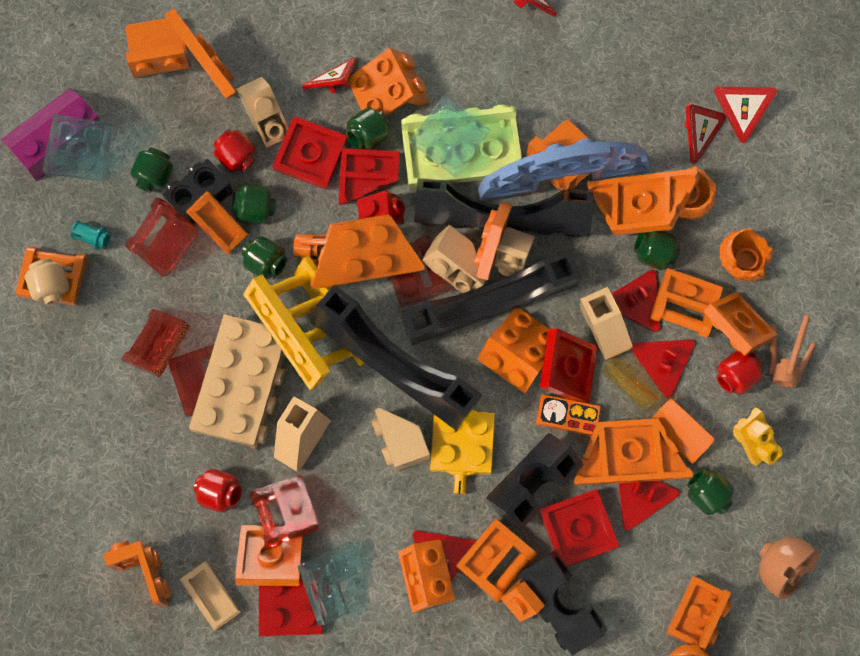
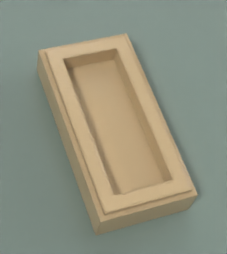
[180,561,241,631]

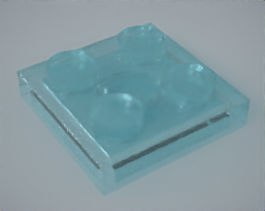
[409,95,491,177]
[42,114,114,182]

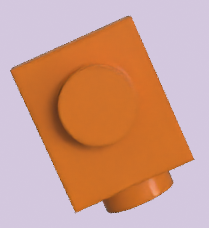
[500,579,545,622]

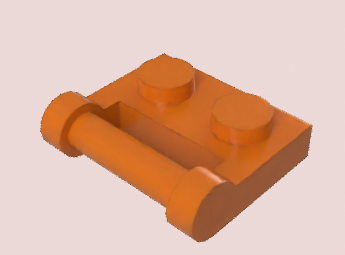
[15,246,88,306]
[650,268,723,338]
[456,518,538,603]

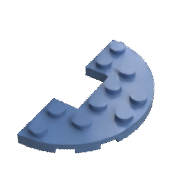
[478,138,650,201]

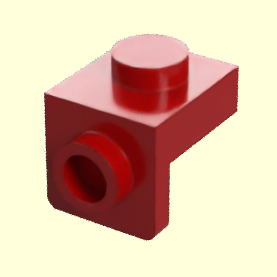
[357,190,405,225]

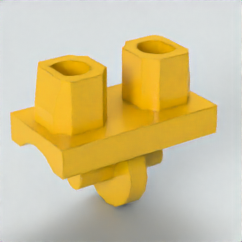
[733,407,783,466]

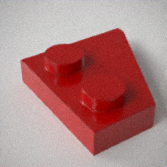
[338,148,400,205]

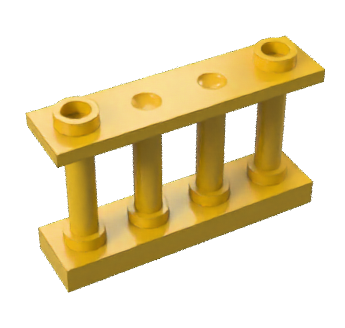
[243,256,365,390]

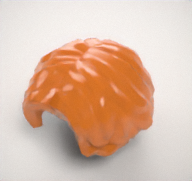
[679,166,716,220]
[719,228,774,282]

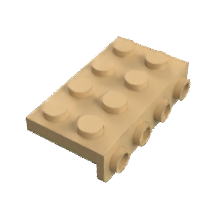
[189,314,287,450]

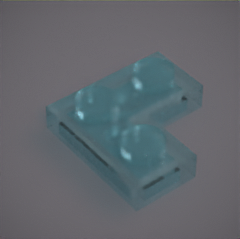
[297,542,363,625]

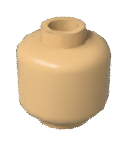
[25,258,69,305]

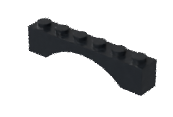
[414,178,594,238]
[401,250,581,346]
[310,285,482,431]

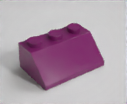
[1,88,105,181]

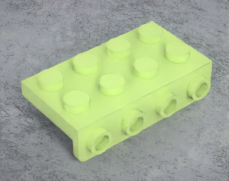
[401,105,522,188]

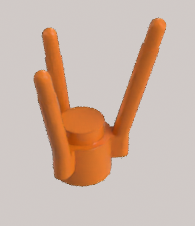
[293,233,327,267]

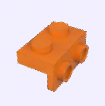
[665,576,732,650]

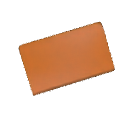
[651,398,715,465]

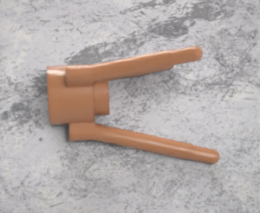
[768,315,816,388]

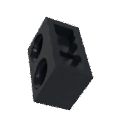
[162,159,233,229]

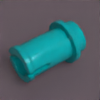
[70,221,111,250]

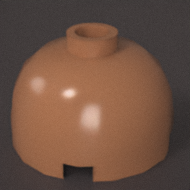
[759,536,820,600]

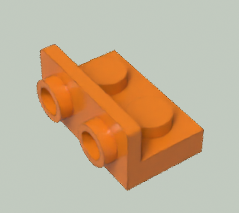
[398,540,455,613]

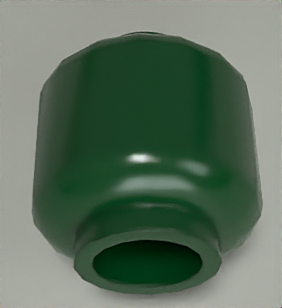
[346,108,389,150]
[130,147,174,193]
[231,183,276,224]
[634,231,680,270]
[241,236,287,280]
[687,469,734,515]

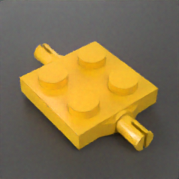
[430,410,495,495]

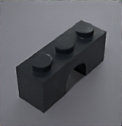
[486,433,584,531]
[519,550,608,656]

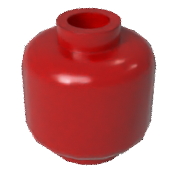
[213,129,256,172]
[716,350,762,395]
[193,469,242,513]

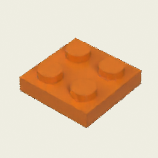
[474,201,512,280]
[703,292,778,356]
[235,525,304,586]

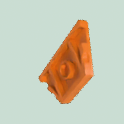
[165,8,237,99]
[587,168,700,236]
[310,215,425,289]
[573,418,693,486]

